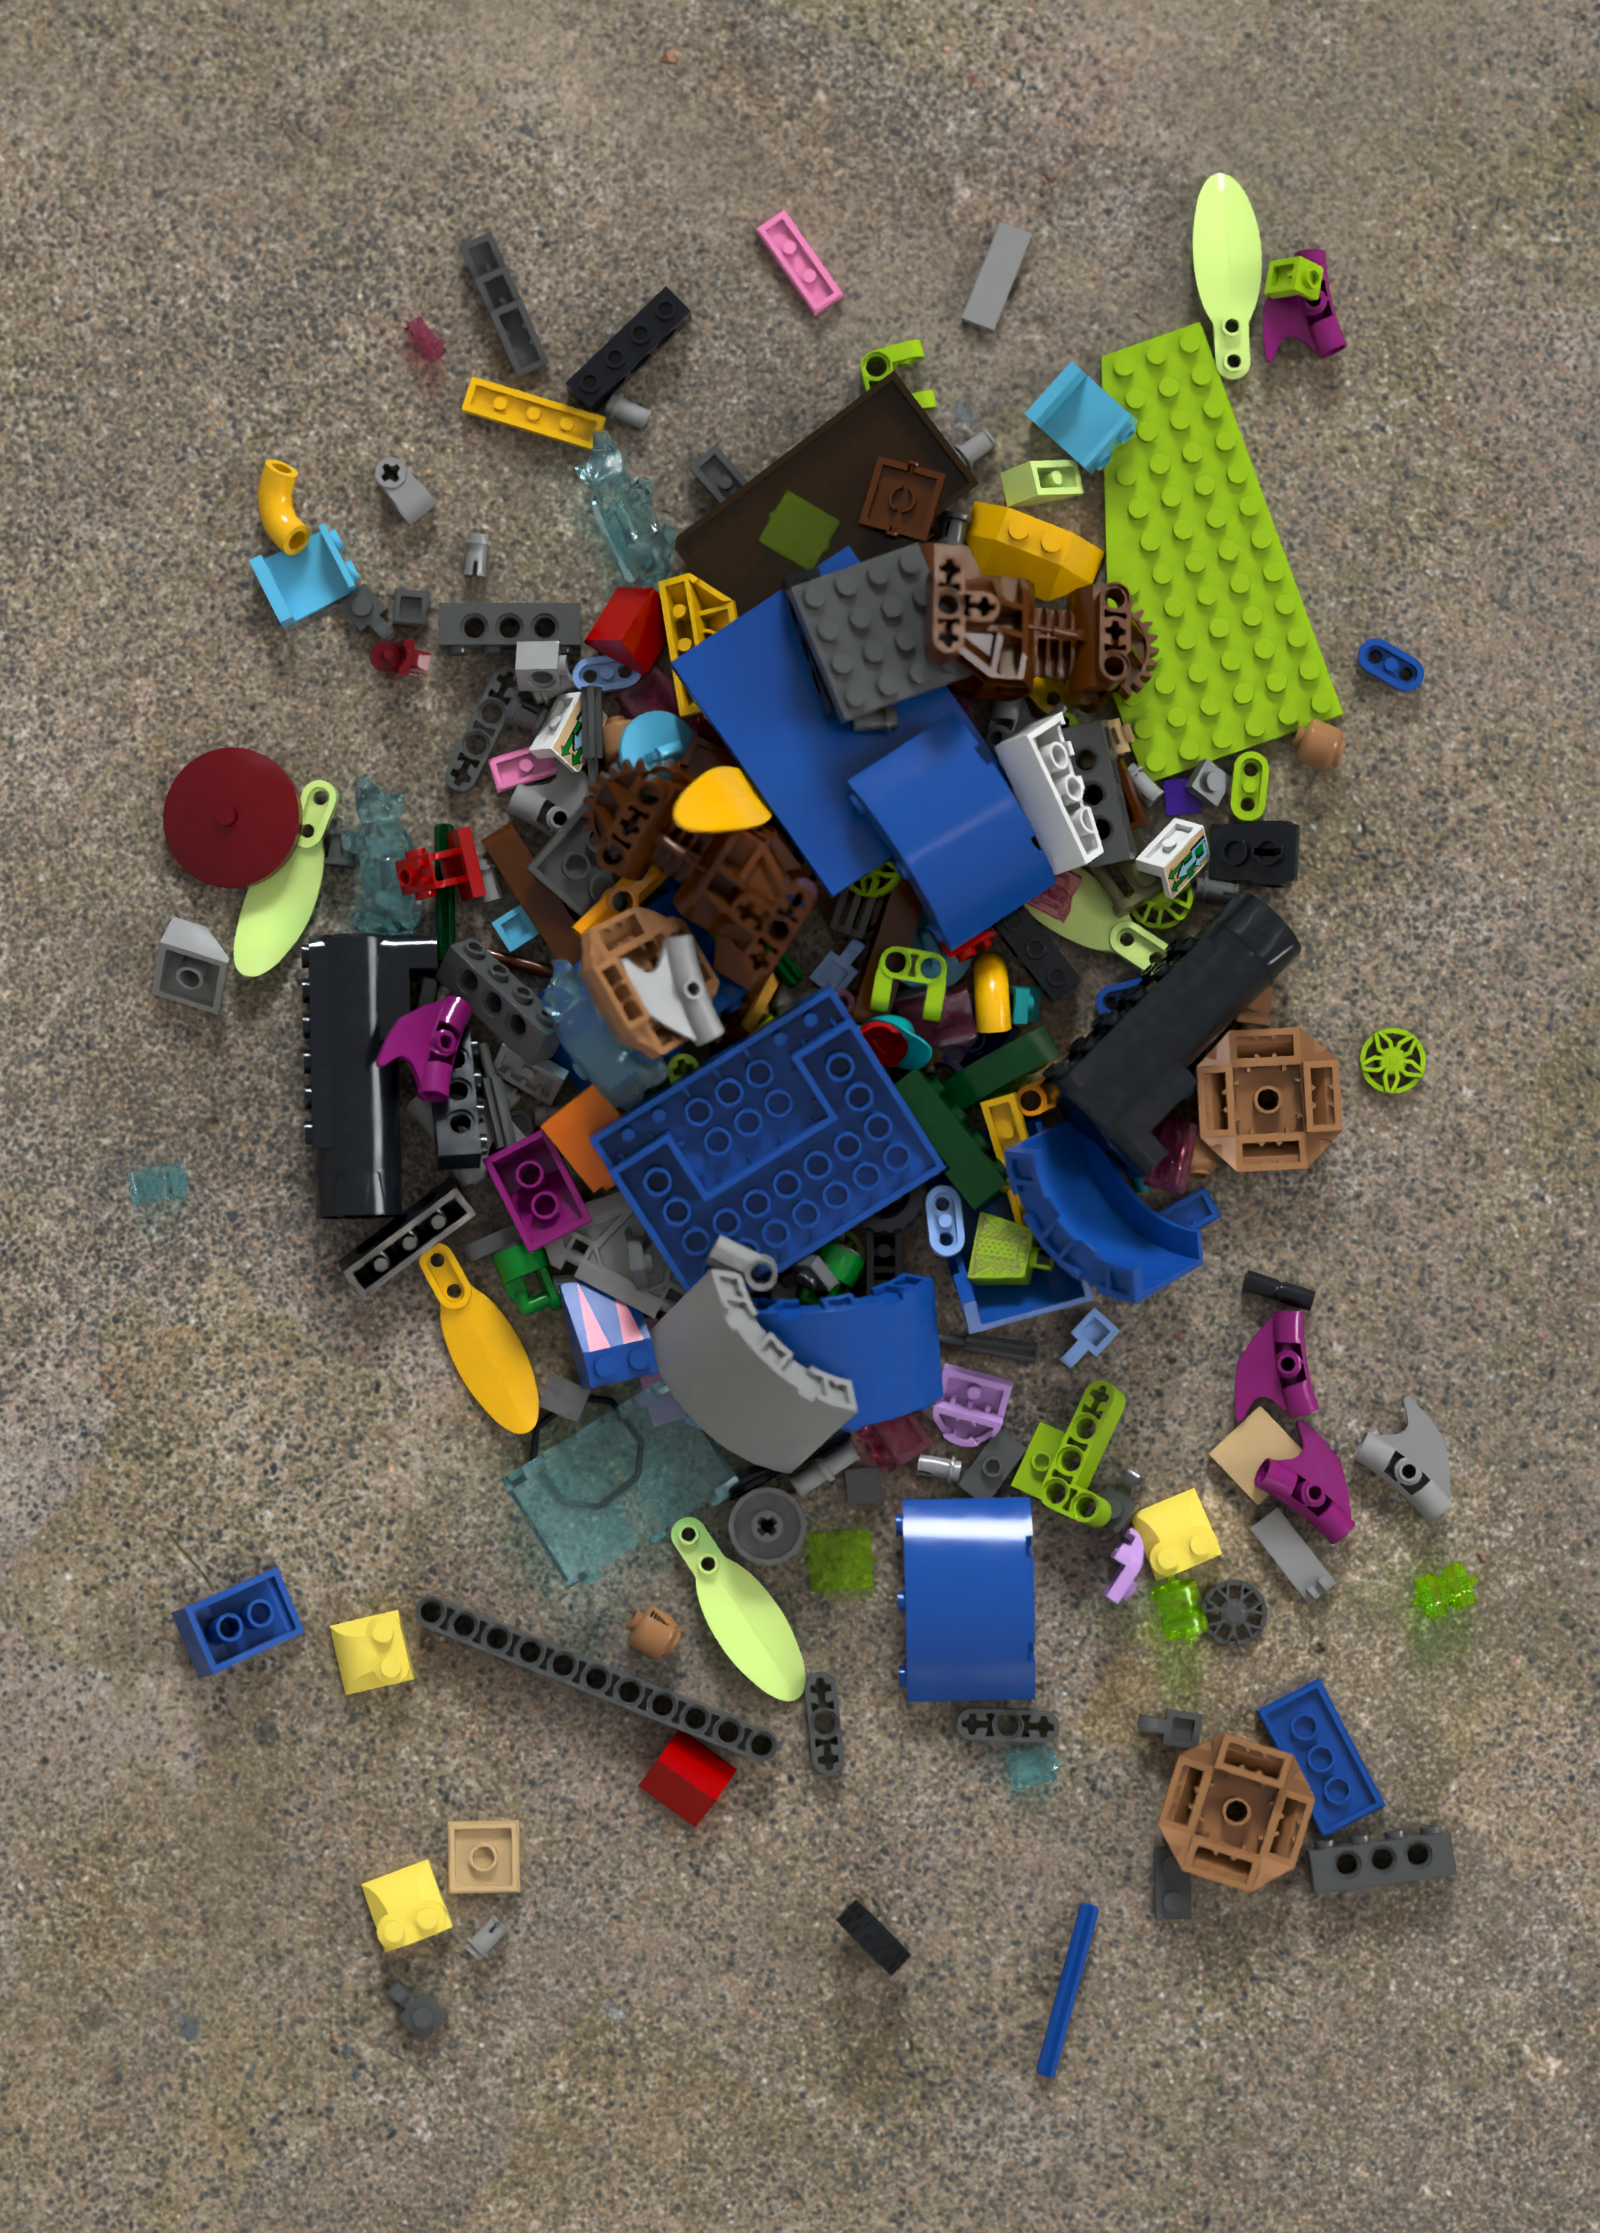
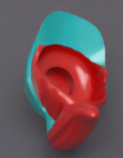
[857,1015,932,1070]

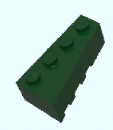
[895,1068,1011,1213]

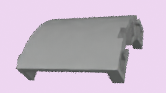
[649,1269,858,1474]

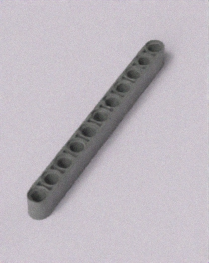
[415,1595,778,1762]

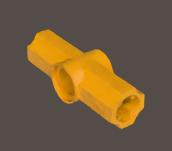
[571,865,669,940]

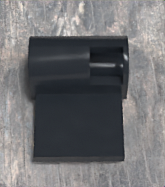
[1208,821,1300,888]

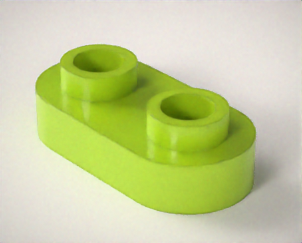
[1229,751,1269,823]

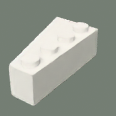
[994,712,1104,876]

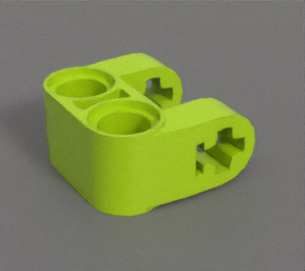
[860,339,938,413]
[870,946,947,1022]

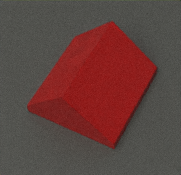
[584,587,667,677]
[638,1730,737,1828]

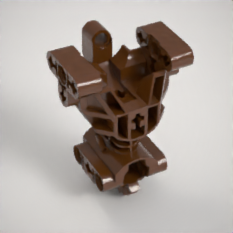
[919,543,1159,713]
[581,757,825,993]

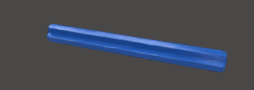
[1036,1902,1099,2078]

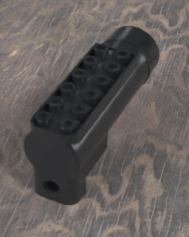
[1041,891,1301,1178]
[301,933,438,1219]

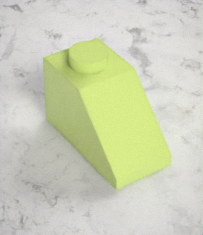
[1000,460,1084,507]

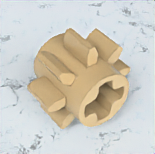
[1108,718,1135,758]

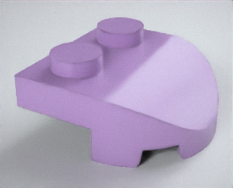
[933,1363,1013,1447]
[1102,1527,1144,1604]

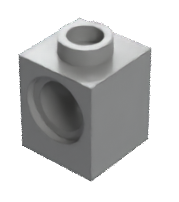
[515,641,568,691]

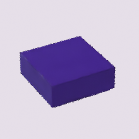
[1163,779,1202,817]

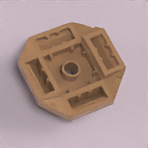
[578,906,720,1060]
[1195,1027,1343,1173]
[1157,1732,1316,1893]

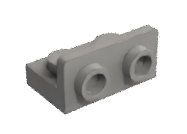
[493,1042,569,1106]

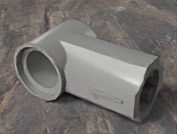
[706,1234,778,1291]

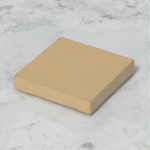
[1208,1405,1302,1505]
[447,1820,520,1894]

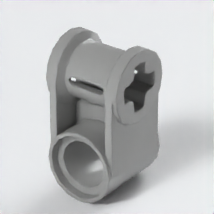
[375,457,437,525]

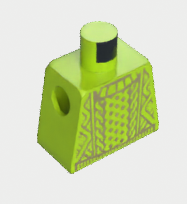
[967,1212,1055,1286]

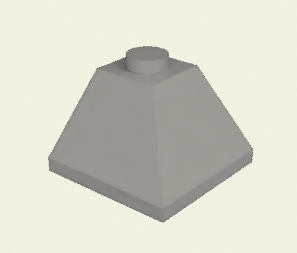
[151,916,229,1015]

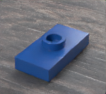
[1157,1186,1222,1230]

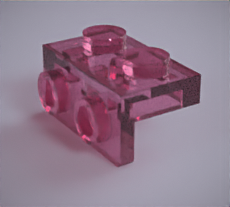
[615,667,697,729]
[897,985,978,1049]
[1143,1116,1199,1194]

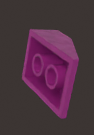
[483,1129,593,1253]

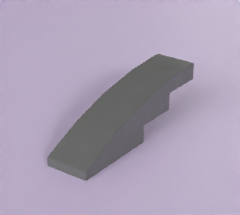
[459,231,549,377]

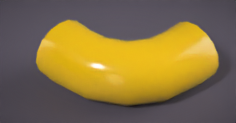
[257,459,311,556]
[973,953,1012,1033]

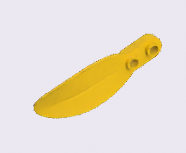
[673,766,773,833]
[419,1242,539,1434]

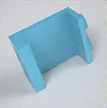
[1025,361,1139,475]
[249,523,360,628]

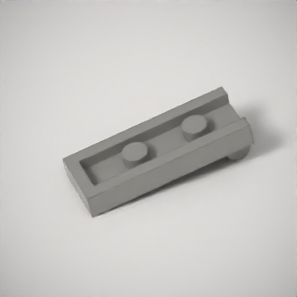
[1249,1506,1336,1605]

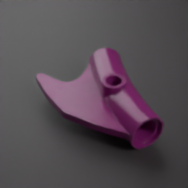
[1262,249,1347,363]
[375,995,473,1102]
[1234,1310,1319,1421]
[1254,1420,1355,1544]

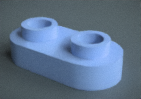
[572,655,642,693]
[924,1185,965,1258]

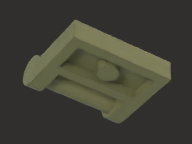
[1083,829,1164,918]

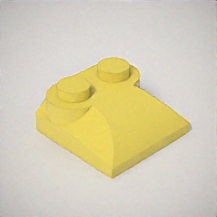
[1131,1488,1222,1581]
[330,1609,415,1695]
[361,1859,453,1952]

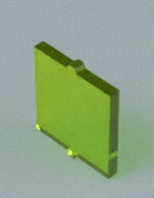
[758,490,840,569]
[806,1529,875,1592]

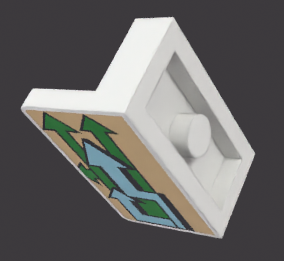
[529,692,607,773]
[1135,818,1210,899]

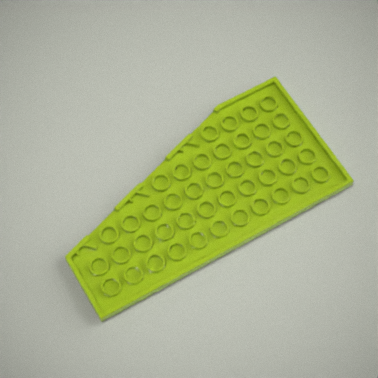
[1101,322,1343,783]

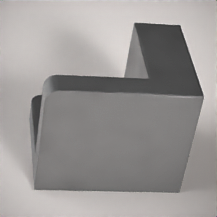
[538,1373,592,1422]

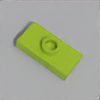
[1010,1421,1065,1500]

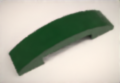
[942,1026,1062,1113]

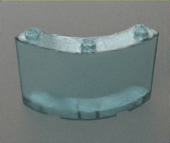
[501,1378,740,1588]

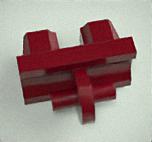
[369,639,431,681]

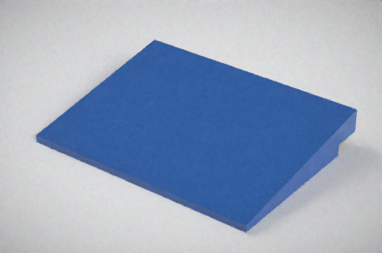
[670,545,1009,898]
[588,983,946,1293]

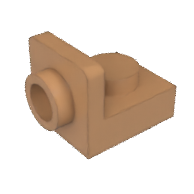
[1232,986,1273,1030]

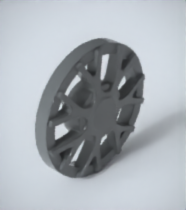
[1200,1579,1267,1646]

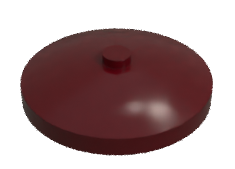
[163,747,303,889]

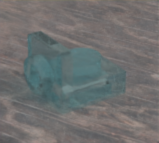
[128,1163,188,1206]
[1004,1744,1060,1791]

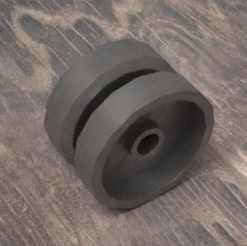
[728,1486,807,1566]

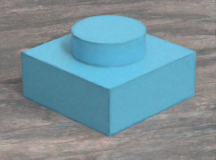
[491,904,540,953]

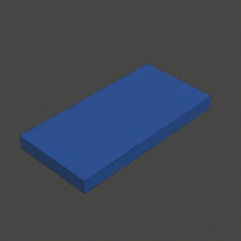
[1256,1678,1386,1838]

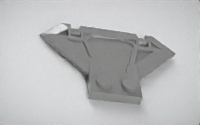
[545,1191,686,1319]

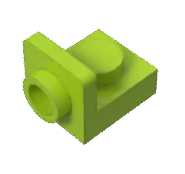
[1264,256,1324,301]

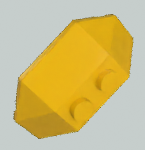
[964,501,1105,603]
[658,573,738,718]

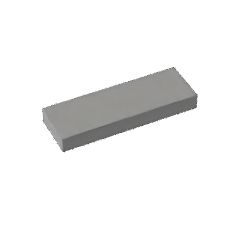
[961,222,1032,333]

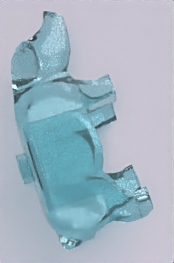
[573,430,677,589]
[341,774,422,935]
[541,959,670,1111]

